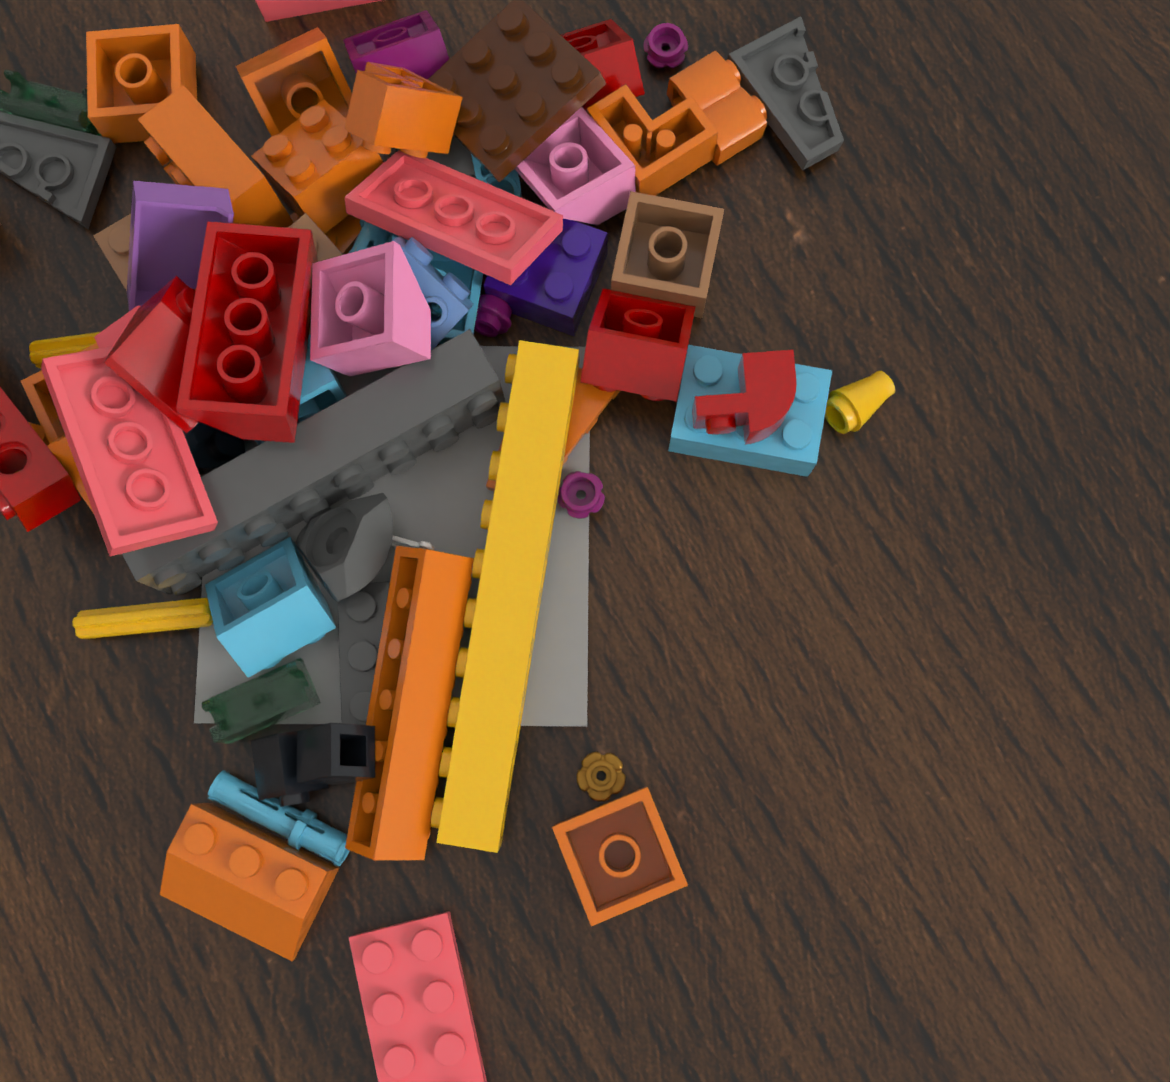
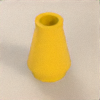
[825,371,895,434]

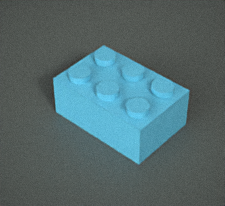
[668,345,832,477]

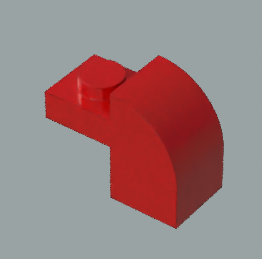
[692,350,797,445]

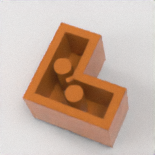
[344,62,463,158]
[587,84,718,196]

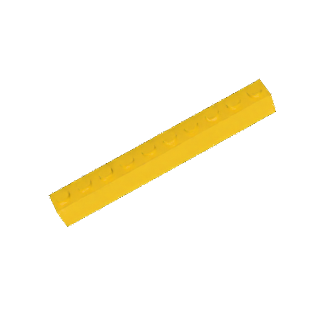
[431,340,580,853]

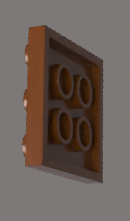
[428,0,607,183]

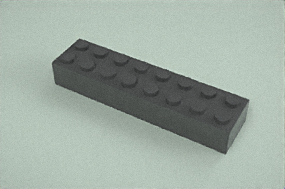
[122,329,506,595]

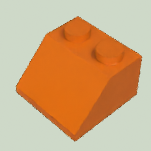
[236,27,352,137]

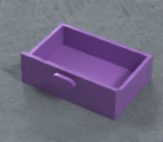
[127,181,234,311]

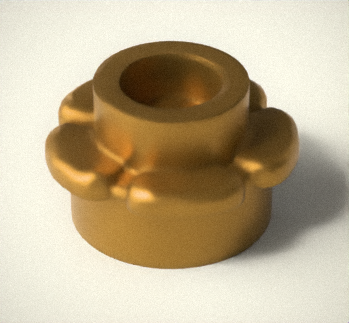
[577,752,626,801]

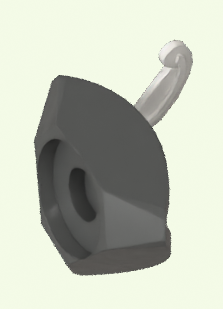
[296,493,435,601]

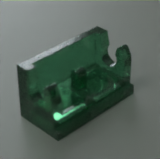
[0,70,101,136]
[201,658,321,744]

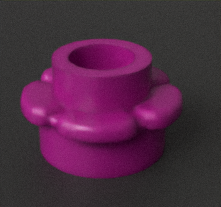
[643,23,688,68]
[474,294,512,337]
[557,471,605,519]

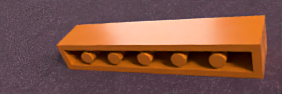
[345,546,474,861]

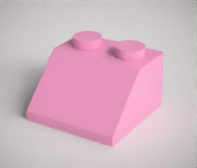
[515,107,636,225]
[310,241,431,377]

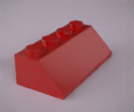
[176,221,318,443]

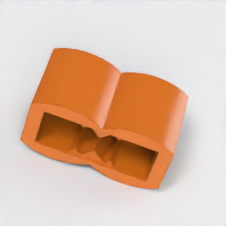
[667,51,767,166]

